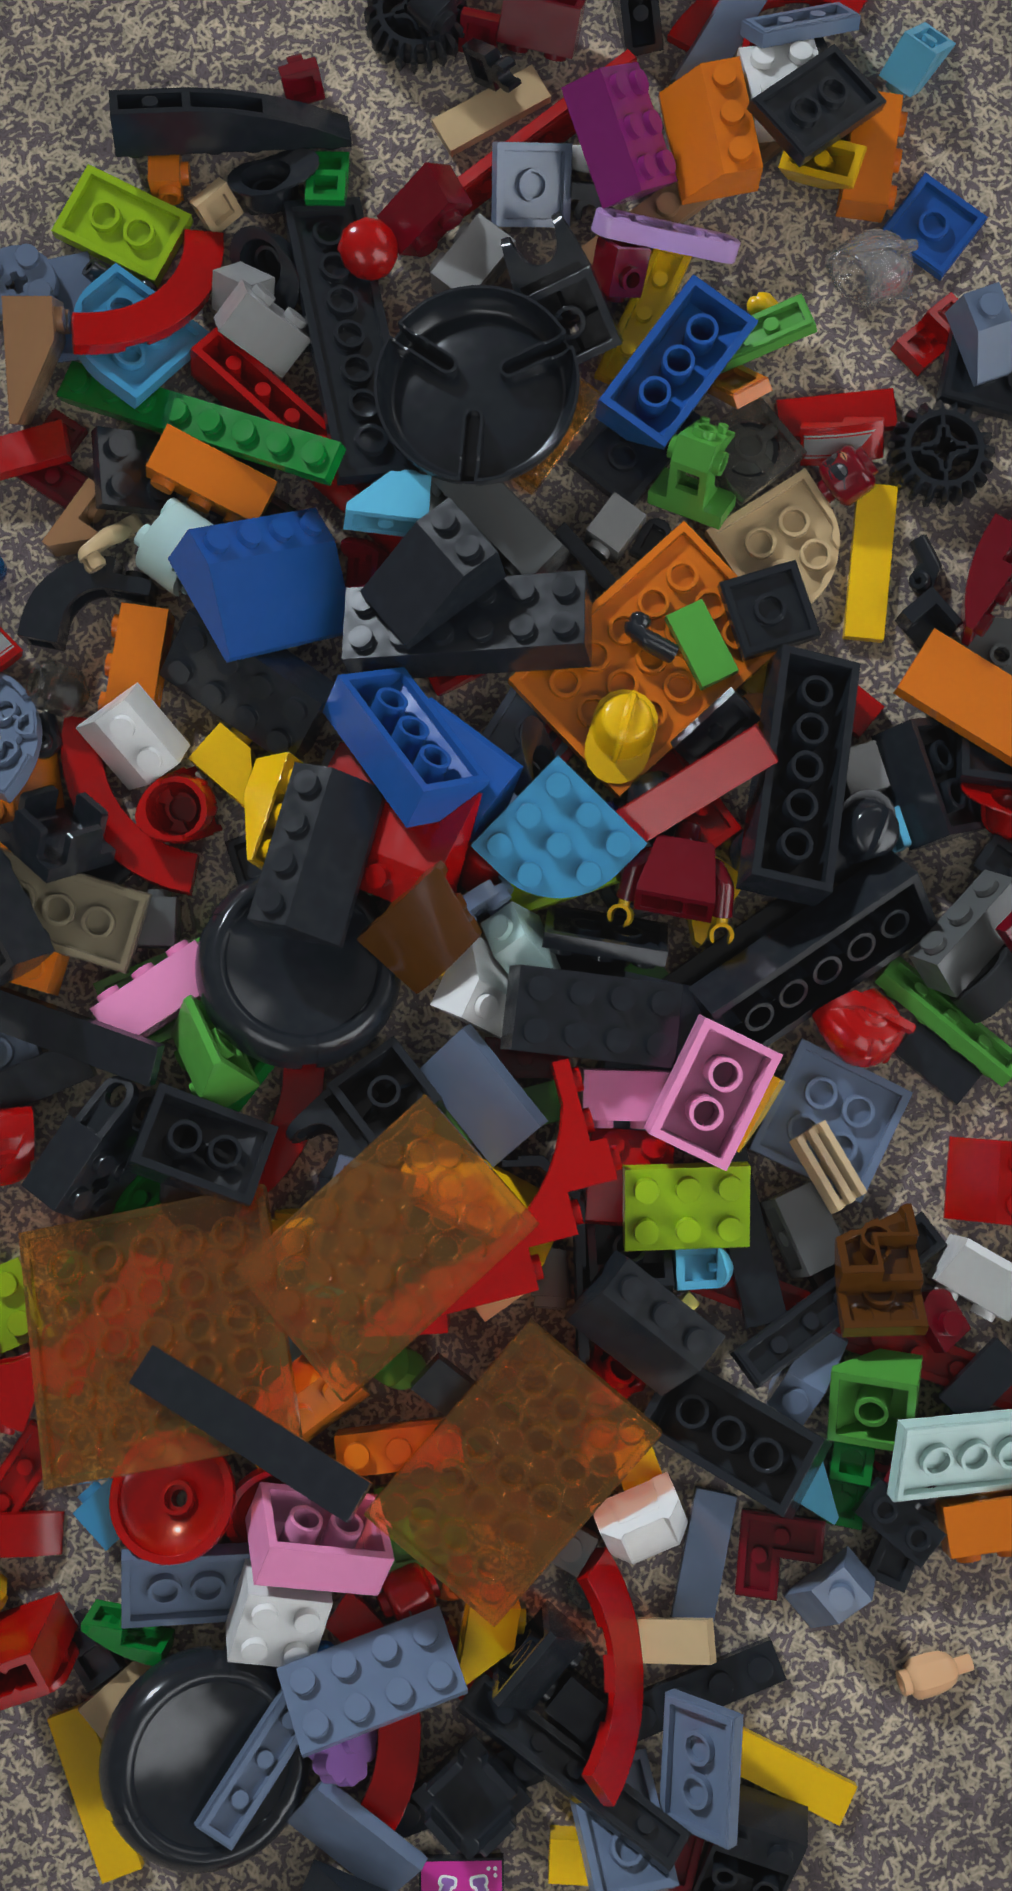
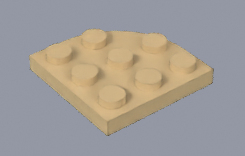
[704,468,840,605]

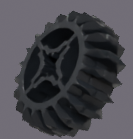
[364,0,467,75]
[886,399,995,510]

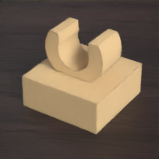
[189,177,244,232]

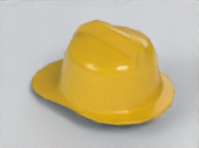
[584,689,658,784]

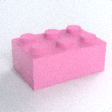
[644,1014,783,1171]
[245,1482,395,1596]

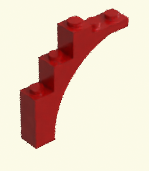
[427,1058,622,1316]

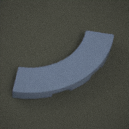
[0,672,42,803]

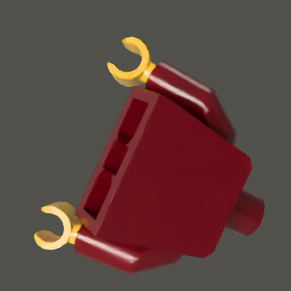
[607,822,735,945]

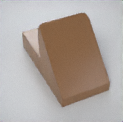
[41,477,111,557]

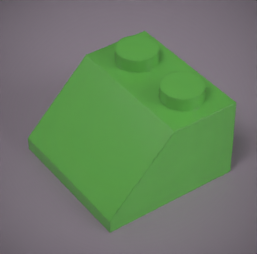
[171,994,260,1107]
[827,1348,923,1451]

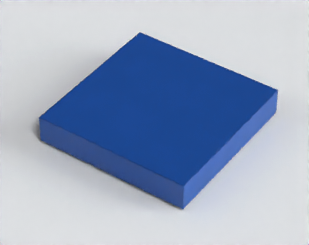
[878,172,988,281]

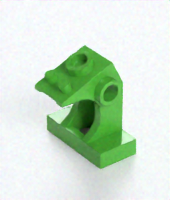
[647,416,737,530]

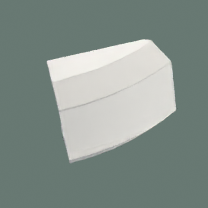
[589,1471,688,1565]

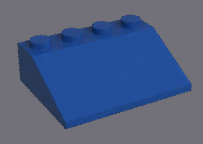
[168,507,346,663]

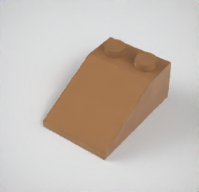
[1,296,71,425]

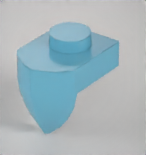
[672,1248,734,1291]

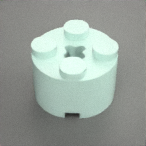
[134,497,214,596]

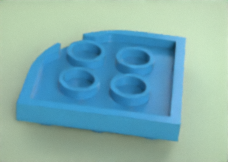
[74,263,210,409]
[470,755,648,898]

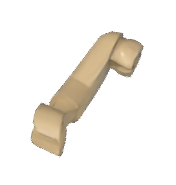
[78,514,144,574]

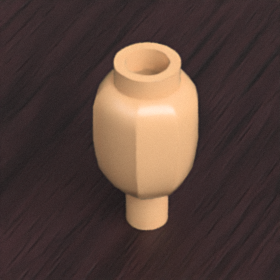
[895,1651,974,1700]

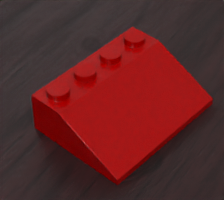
[328,742,483,902]

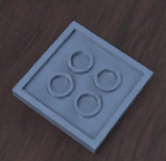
[748,1038,913,1203]

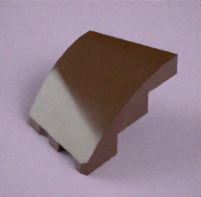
[356,860,482,994]
[835,1203,929,1337]

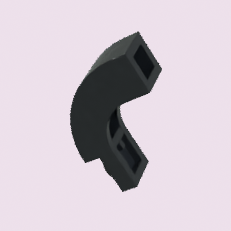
[17,556,159,651]

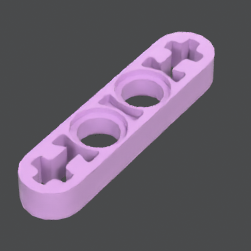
[591,207,741,264]

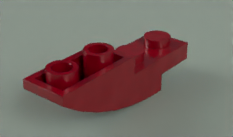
[960,513,1012,647]

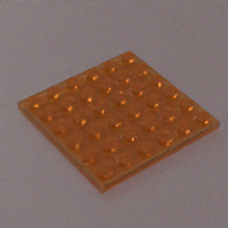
[18,1184,303,1491]

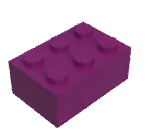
[561,62,678,209]

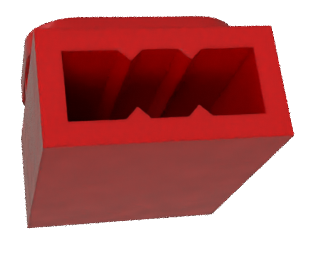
[0,1592,79,1711]

